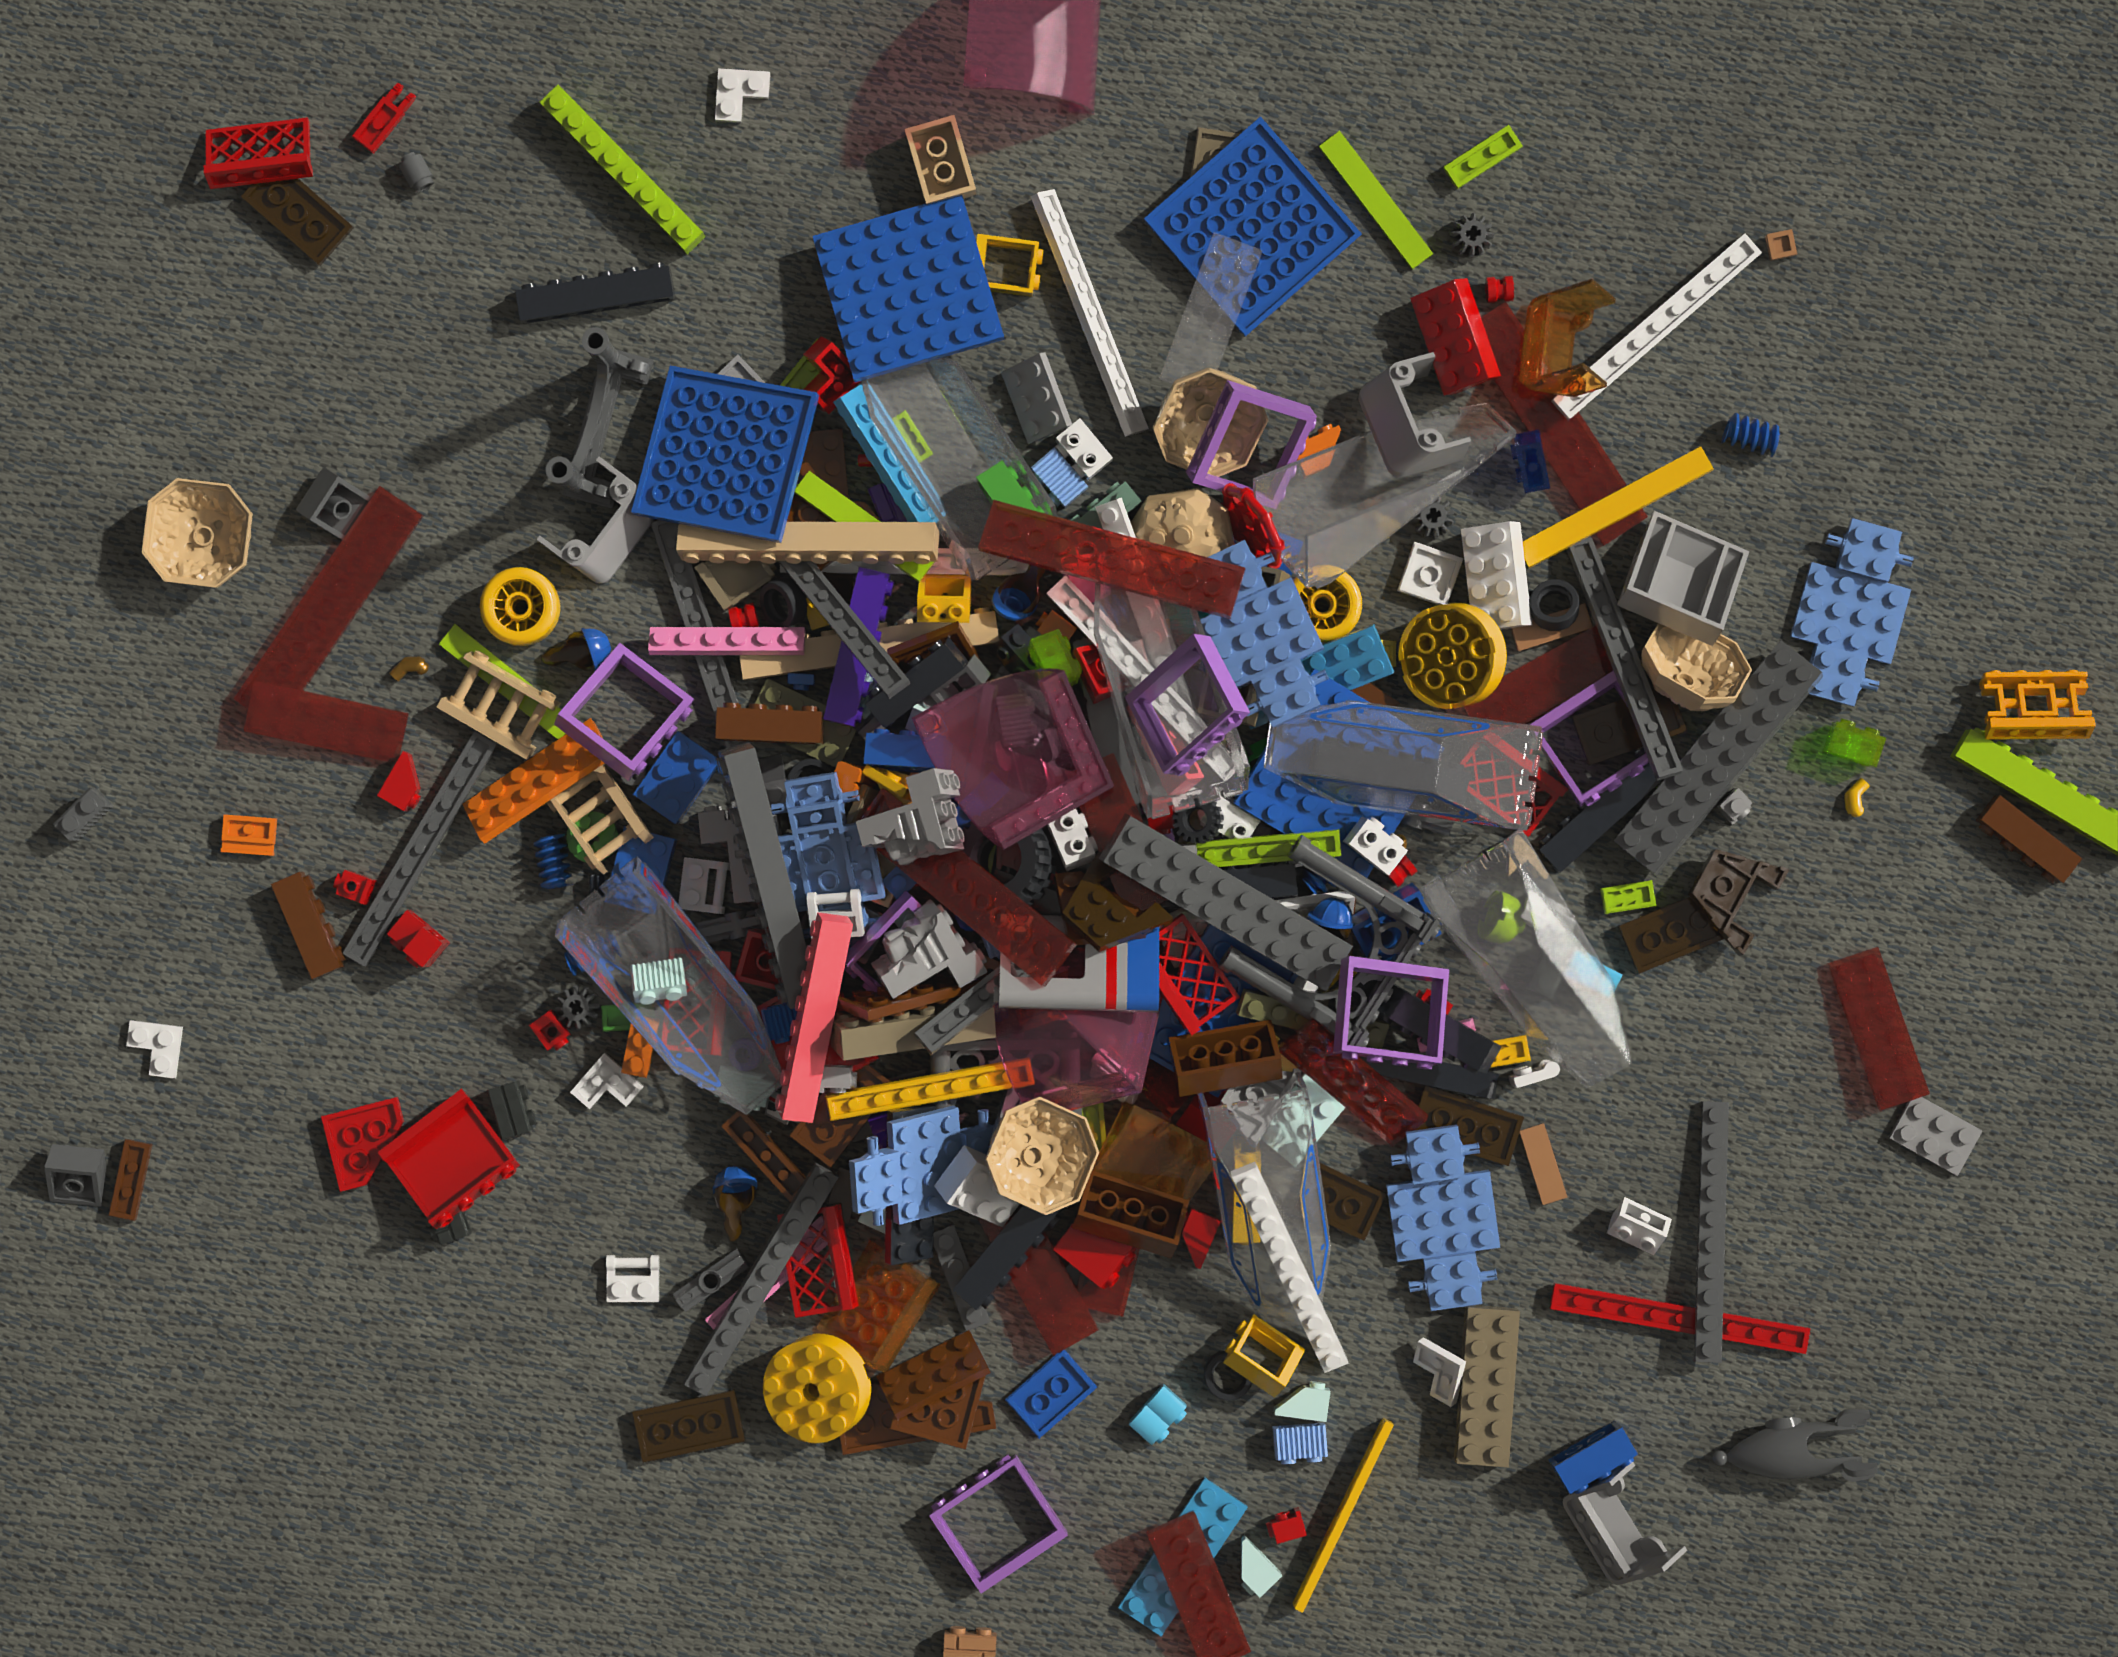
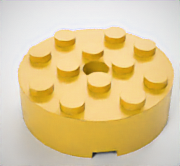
[1398,603,1507,709]
[763,1333,871,1443]

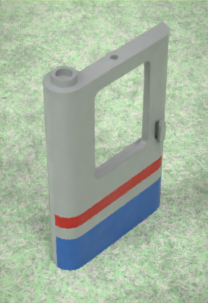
[994,914,1159,1012]

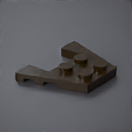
[1688,849,1789,956]
[1061,851,1173,952]

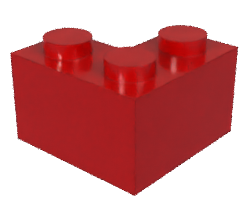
[803,336,861,414]
[387,910,450,968]

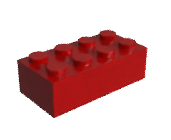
[1410,278,1501,396]

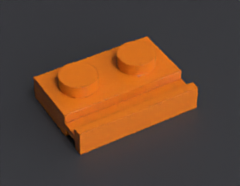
[221,814,277,856]

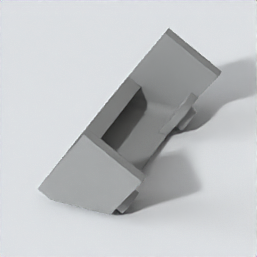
[1358,352,1471,477]
[537,457,655,584]
[1563,1462,1687,1585]

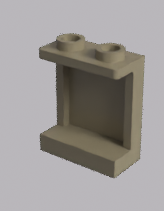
[694,561,777,611]

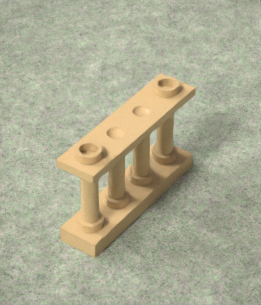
[437,651,561,759]
[546,764,654,875]

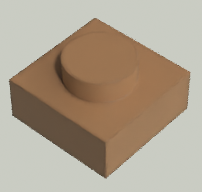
[1765,229,1797,261]

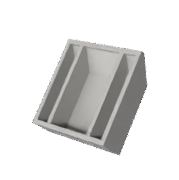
[1617,511,1749,646]

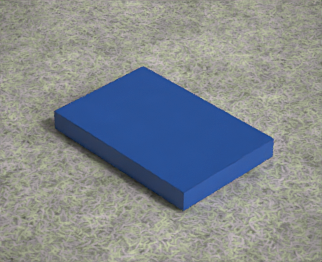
[1005,1348,1097,1439]

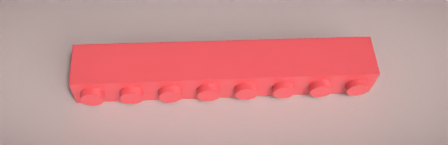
[775,912,853,1123]

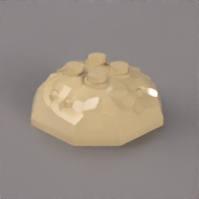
[1152,367,1269,477]
[142,478,253,588]
[1130,488,1235,597]
[1641,623,1752,711]
[985,1097,1099,1215]

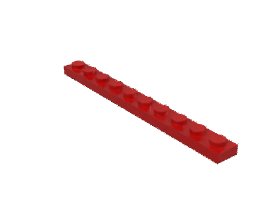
[1549,1283,1810,1354]

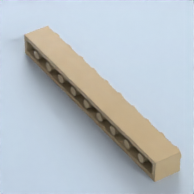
[676,522,939,564]
[739,607,999,681]

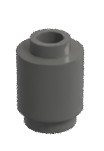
[399,152,434,193]

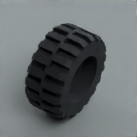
[952,809,1057,912]

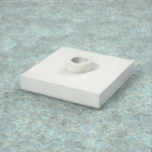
[1397,542,1463,605]

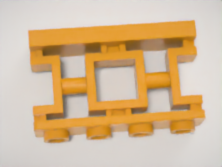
[1979,670,2095,739]

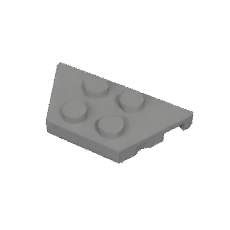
[1220,1068,1301,1148]

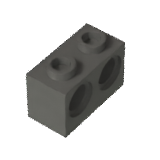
[930,654,991,713]

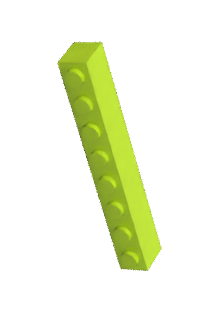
[540,85,705,254]
[1950,728,2118,856]

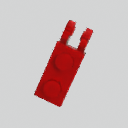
[352,83,416,154]

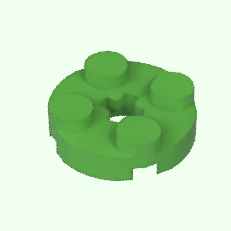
[566,812,619,862]

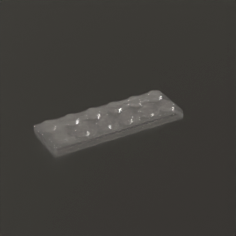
[1159,232,1263,384]

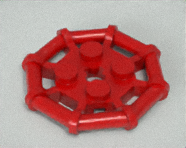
[1221,483,1285,569]

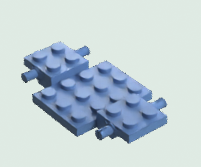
[1790,518,1913,707]
[1190,540,1329,728]
[771,772,886,951]
[849,1106,994,1226]
[1386,1125,1500,1311]

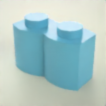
[1129,1384,1187,1445]

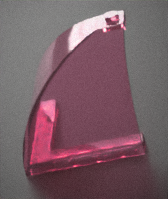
[964,0,1101,114]
[912,668,1114,849]
[993,947,1163,1111]

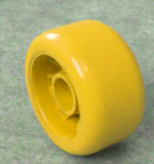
[1293,565,1362,644]
[480,567,560,646]

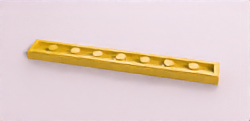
[1523,446,1714,569]
[825,1057,1036,1121]
[1293,1418,1394,1613]

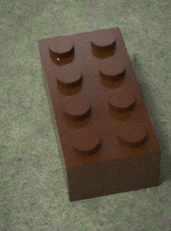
[715,703,824,745]
[1169,1020,1283,1097]
[1072,1170,1189,1259]

